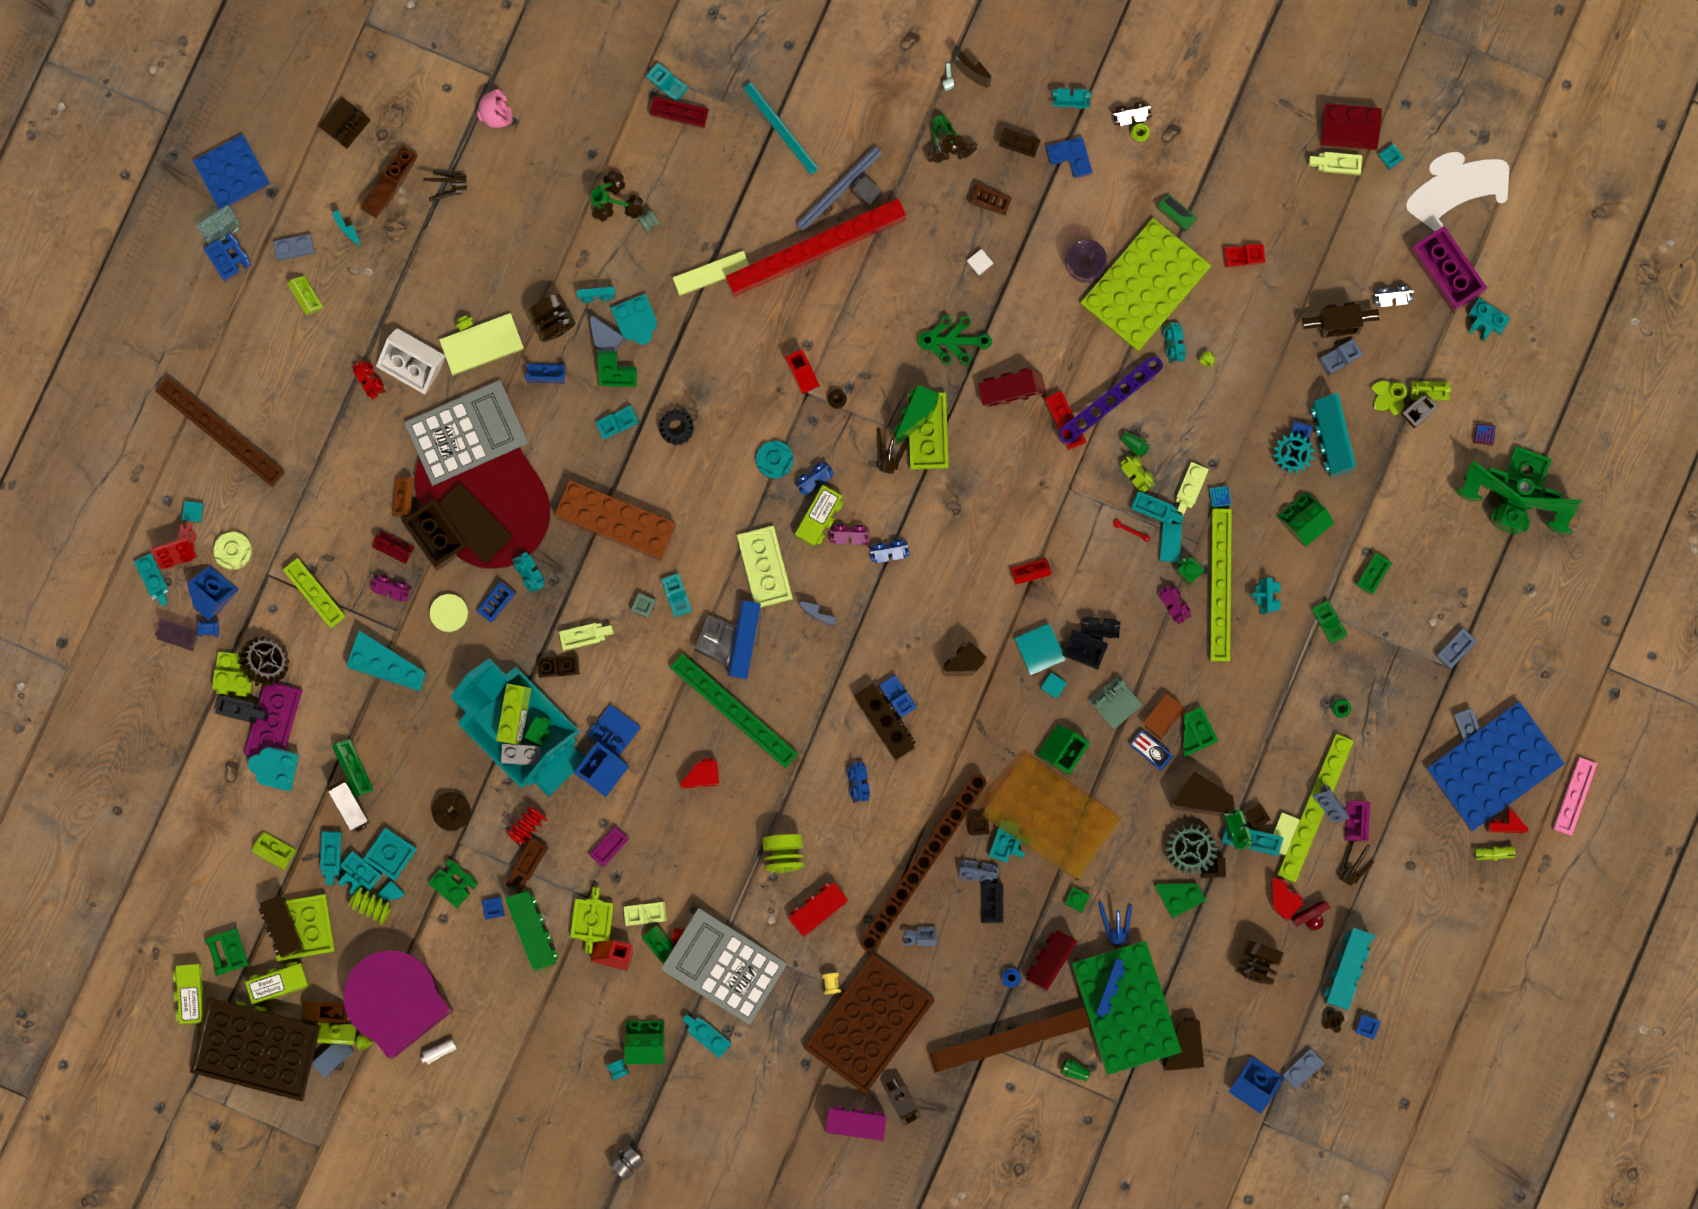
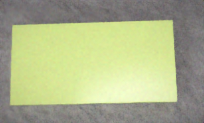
[439,313,524,376]
[737,525,793,608]

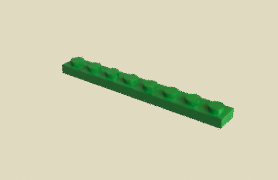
[670,653,798,769]

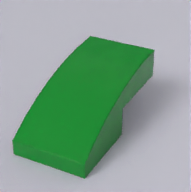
[1312,600,1348,645]

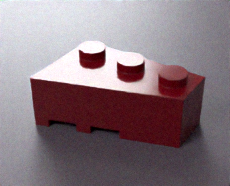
[978,368,1047,407]

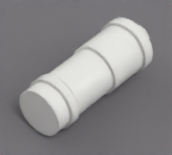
[420,1039,457,1065]

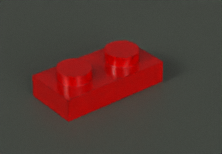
[1010,558,1052,585]

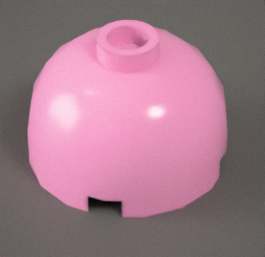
[477,89,512,128]

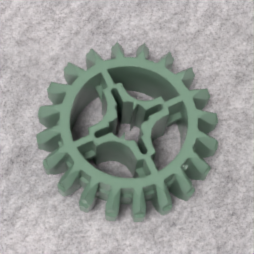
[1165,823,1218,876]

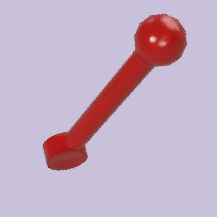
[1114,520,1150,542]

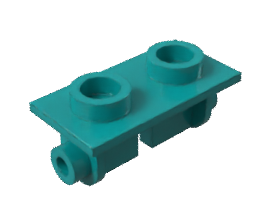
[1052,88,1091,109]
[1163,322,1187,364]
[512,552,545,593]

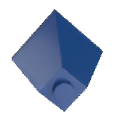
[187,565,239,621]

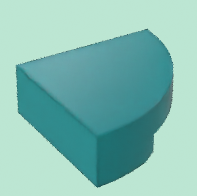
[377,881,405,900]

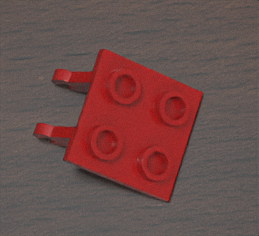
[151,522,197,570]

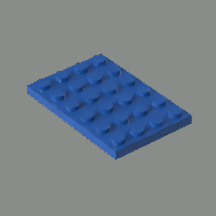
[1426,701,1565,831]

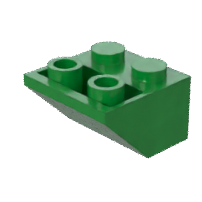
[1277,492,1334,547]
[1036,724,1090,777]
[624,1020,665,1065]

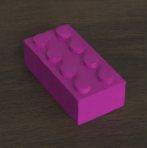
[1410,226,1487,313]

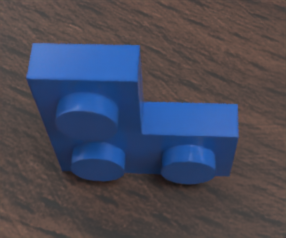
[1046,137,1093,179]

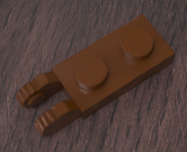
[506,838,549,893]

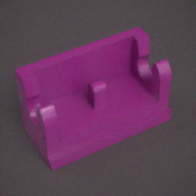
[1345,801,1370,842]

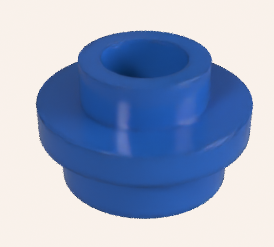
[1002,968,1021,988]

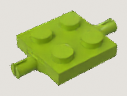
[570,887,614,954]

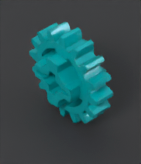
[1273,433,1315,474]

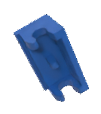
[526,363,566,384]

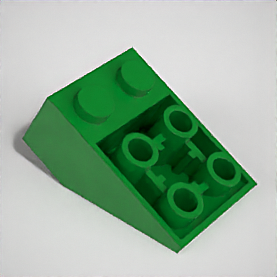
[893,385,939,445]

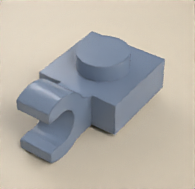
[904,927,937,946]

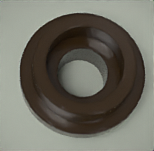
[828,390,847,409]

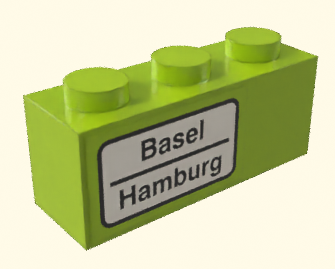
[795,485,844,548]
[496,684,532,745]
[245,961,310,1005]
[173,964,205,1025]

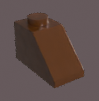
[302,1002,348,1024]

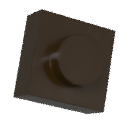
[1244,803,1271,830]
[969,815,990,836]

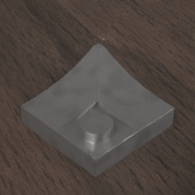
[694,615,736,668]

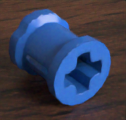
[198,620,219,638]

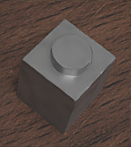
[852,176,882,208]

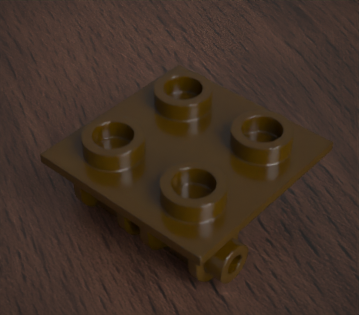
[318,97,371,149]

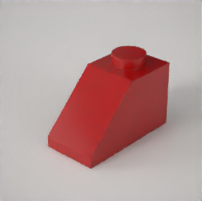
[680,758,720,789]

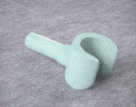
[942,63,954,91]

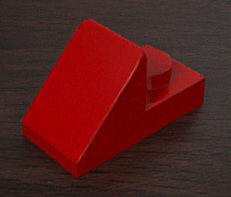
[1487,808,1528,834]

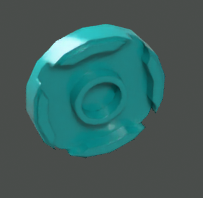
[756,441,794,479]

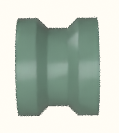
[637,209,660,233]

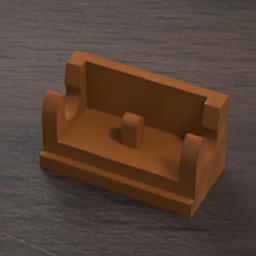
[1143,694,1185,740]

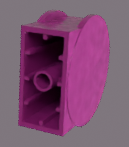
[344,950,453,1060]

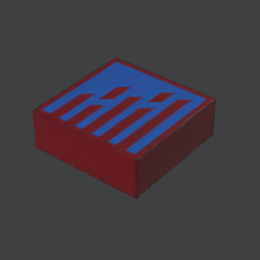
[1474,424,1496,446]

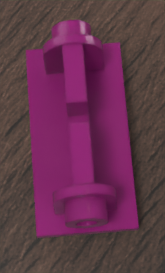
[830,524,869,545]
[370,574,412,602]
[1159,584,1192,624]

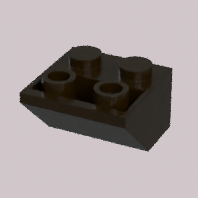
[943,642,987,676]

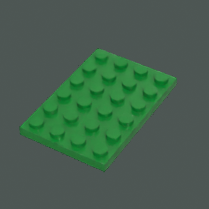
[1072,941,1181,1076]

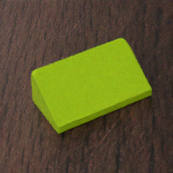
[252,831,297,870]

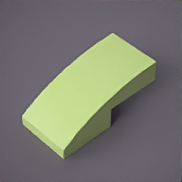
[624,902,667,926]

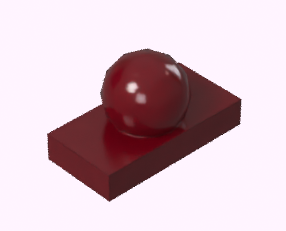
[1290,900,1331,931]

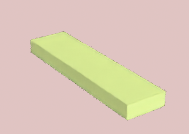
[673,251,749,296]

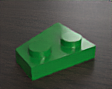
[1183,706,1218,757]

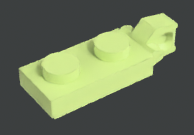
[1308,152,1362,175]
[1176,462,1209,516]
[559,623,614,651]

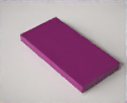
[244,683,303,757]

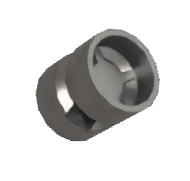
[608,1144,645,1181]

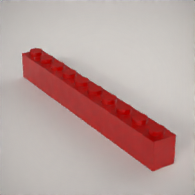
[726,198,906,297]

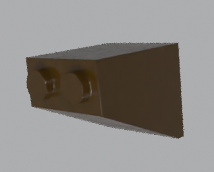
[1171,771,1234,816]

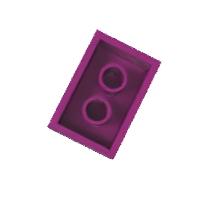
[825,1106,887,1141]

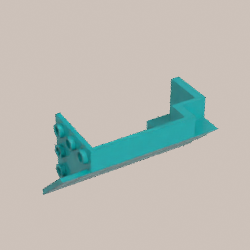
[450,658,585,797]

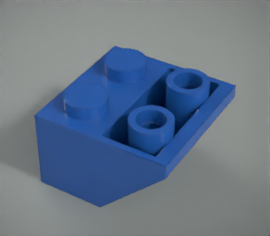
[574,742,629,797]

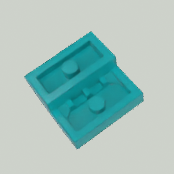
[1014,623,1065,675]

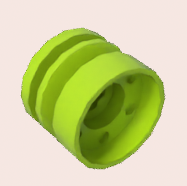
[762,834,804,873]

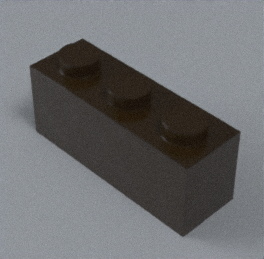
[258,894,305,958]

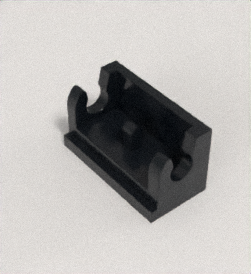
[1062,629,1108,670]
[981,883,1003,923]

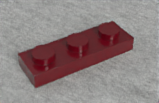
[650,96,709,129]

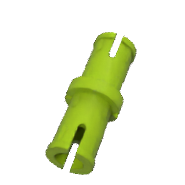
[1475,845,1515,861]

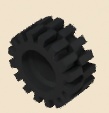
[659,409,694,446]

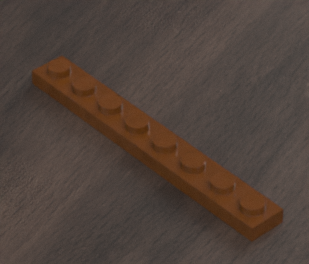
[155,377,285,488]

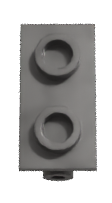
[501,744,541,765]

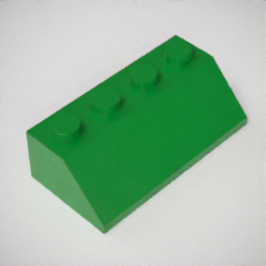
[505,891,559,973]

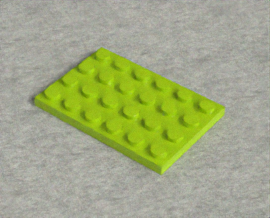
[1080,218,1211,352]

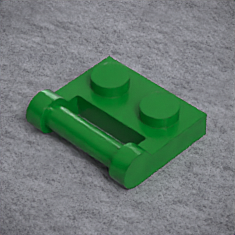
[204,928,249,976]

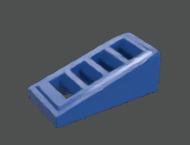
[477,581,517,623]

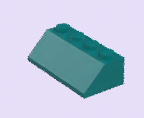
[1310,393,1356,478]

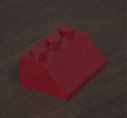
[1321,103,1382,150]
[1025,930,1078,993]

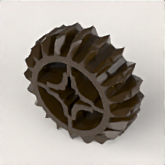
[237,636,290,688]

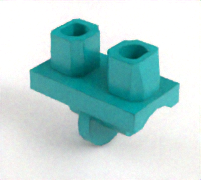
[1250,577,1281,614]

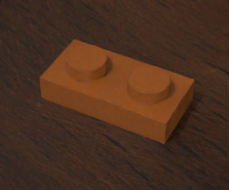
[392,477,413,517]

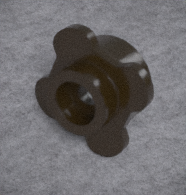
[1322,1011,1345,1033]

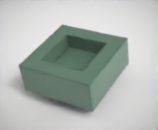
[631,593,656,619]

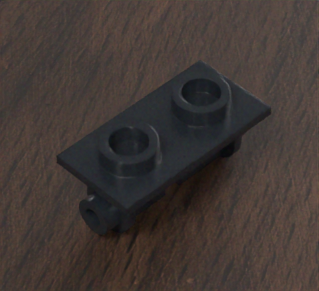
[1081,616,1121,638]

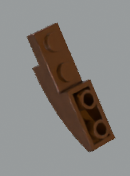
[360,145,418,219]

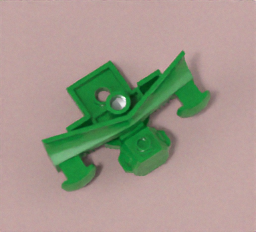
[1455,446,1583,535]

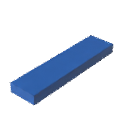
[727,600,761,679]

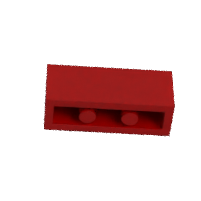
[789,882,848,938]

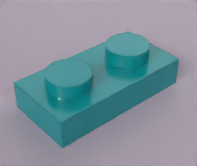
[577,287,616,303]

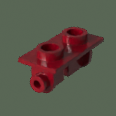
[372,531,415,564]

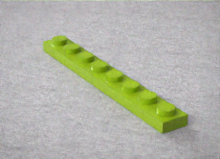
[1210,509,1232,662]
[1277,734,1354,883]

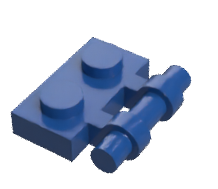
[204,233,251,282]

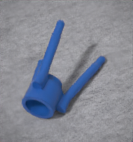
[1098,901,1132,945]

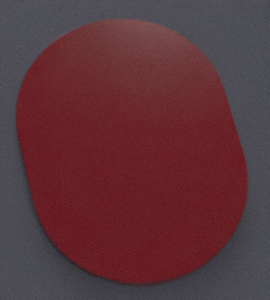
[415,448,550,569]

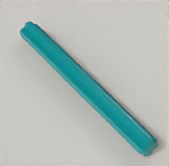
[744,82,818,175]

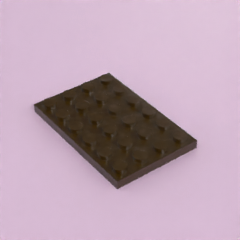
[190,997,321,1101]

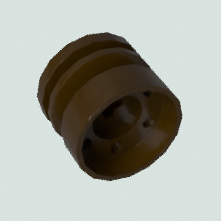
[526,294,576,342]
[1235,940,1284,985]

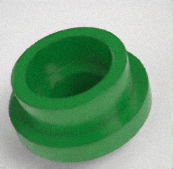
[1332,699,1351,718]

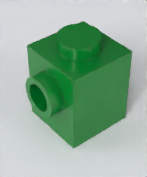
[1176,557,1204,587]

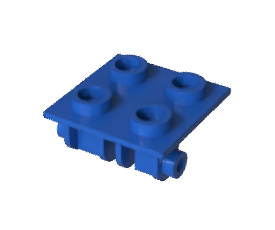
[587,705,641,757]

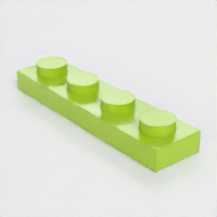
[283,558,346,629]

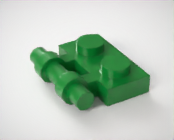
[428,859,479,909]

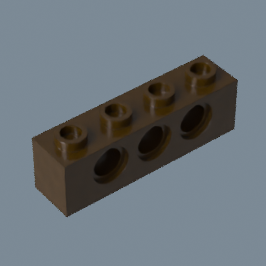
[854,683,916,762]

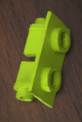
[1411,381,1451,401]
[1120,455,1156,493]

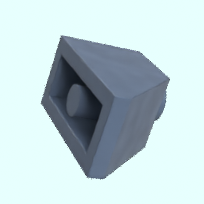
[590,316,624,353]

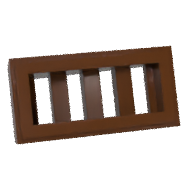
[968,183,1012,215]

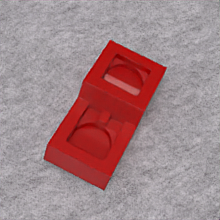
[1223,244,1266,267]

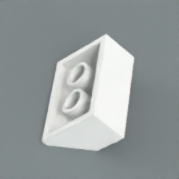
[376,328,446,395]

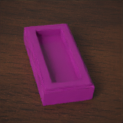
[589,826,629,868]

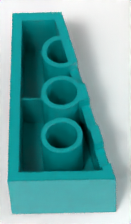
[346,631,427,693]
[1323,928,1376,1011]

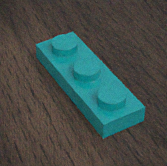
[1222,826,1284,857]

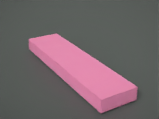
[1553,757,1597,836]

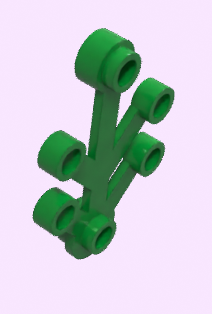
[918,316,992,366]

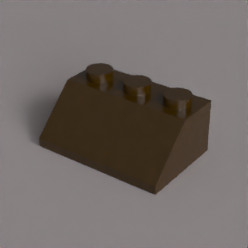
[402,500,467,571]

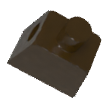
[886,1079,921,1126]

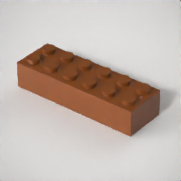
[555,480,677,561]

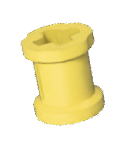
[822,973,841,995]

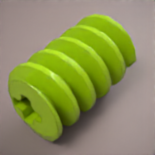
[348,887,392,925]

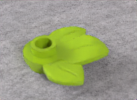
[1371,381,1407,416]

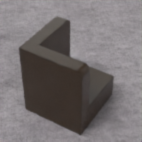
[1201,858,1226,879]

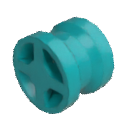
[606,1059,630,1081]

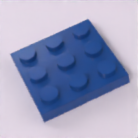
[193,134,270,211]

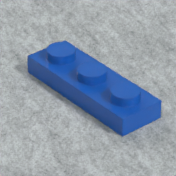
[1096,959,1126,1018]

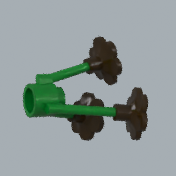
[927,114,977,163]
[591,170,643,222]

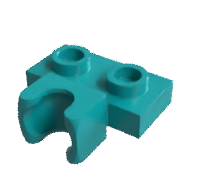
[1468,298,1511,342]
[989,820,1030,863]
[338,851,382,895]

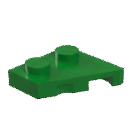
[1154,883,1206,919]

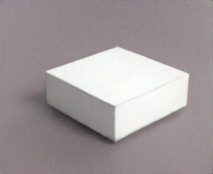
[967,249,994,276]

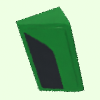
[1157,194,1198,232]

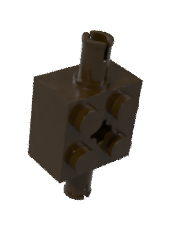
[1302,302,1380,338]

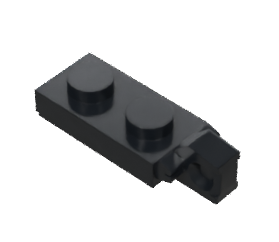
[215,695,270,723]

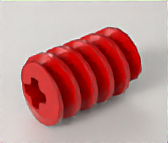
[505,806,548,847]

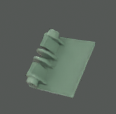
[1089,676,1142,730]

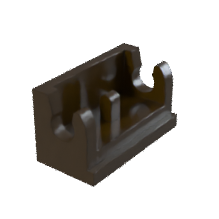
[999,128,1041,158]

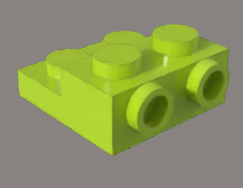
[212,652,254,697]

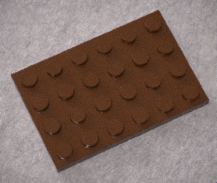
[803,954,935,1094]

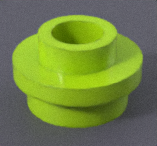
[1131,123,1150,142]
[455,315,473,331]

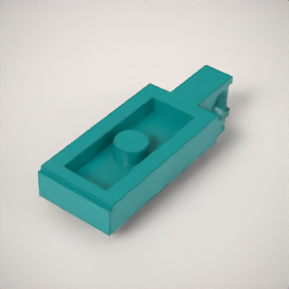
[1131,491,1185,525]
[134,553,169,607]
[320,831,342,886]
[682,1014,732,1059]

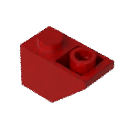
[785,349,820,395]
[1271,877,1304,922]
[590,940,633,971]

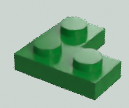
[598,351,637,387]

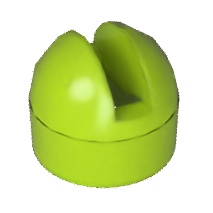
[1198,351,1215,367]
[355,1034,372,1051]

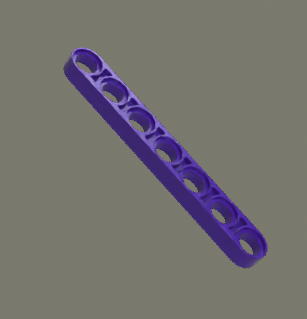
[1058,357,1163,444]

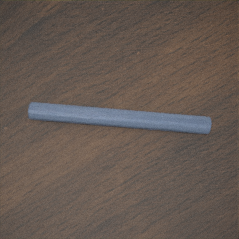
[797,147,882,231]

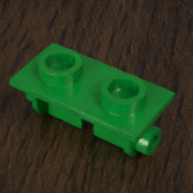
[1223,808,1253,850]

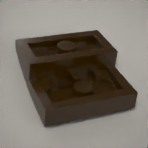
[956,51,992,88]

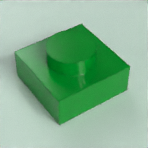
[1064,887,1091,913]

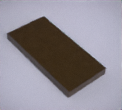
[438,483,513,564]

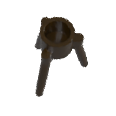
[423,171,467,201]
[877,428,909,474]
[1338,841,1375,886]

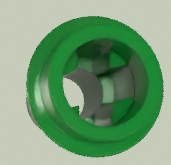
[1121,432,1150,458]
[1060,1059,1091,1081]

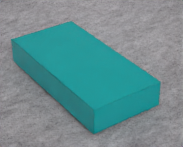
[1160,523,1182,563]

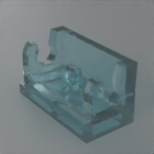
[196,204,242,245]

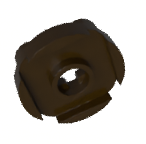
[432,792,471,831]

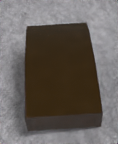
[537,655,580,678]

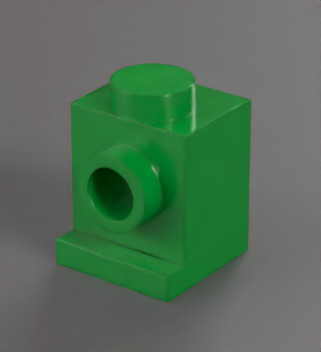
[525,716,551,748]

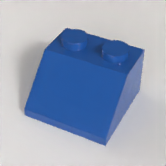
[1228,1056,1284,1114]

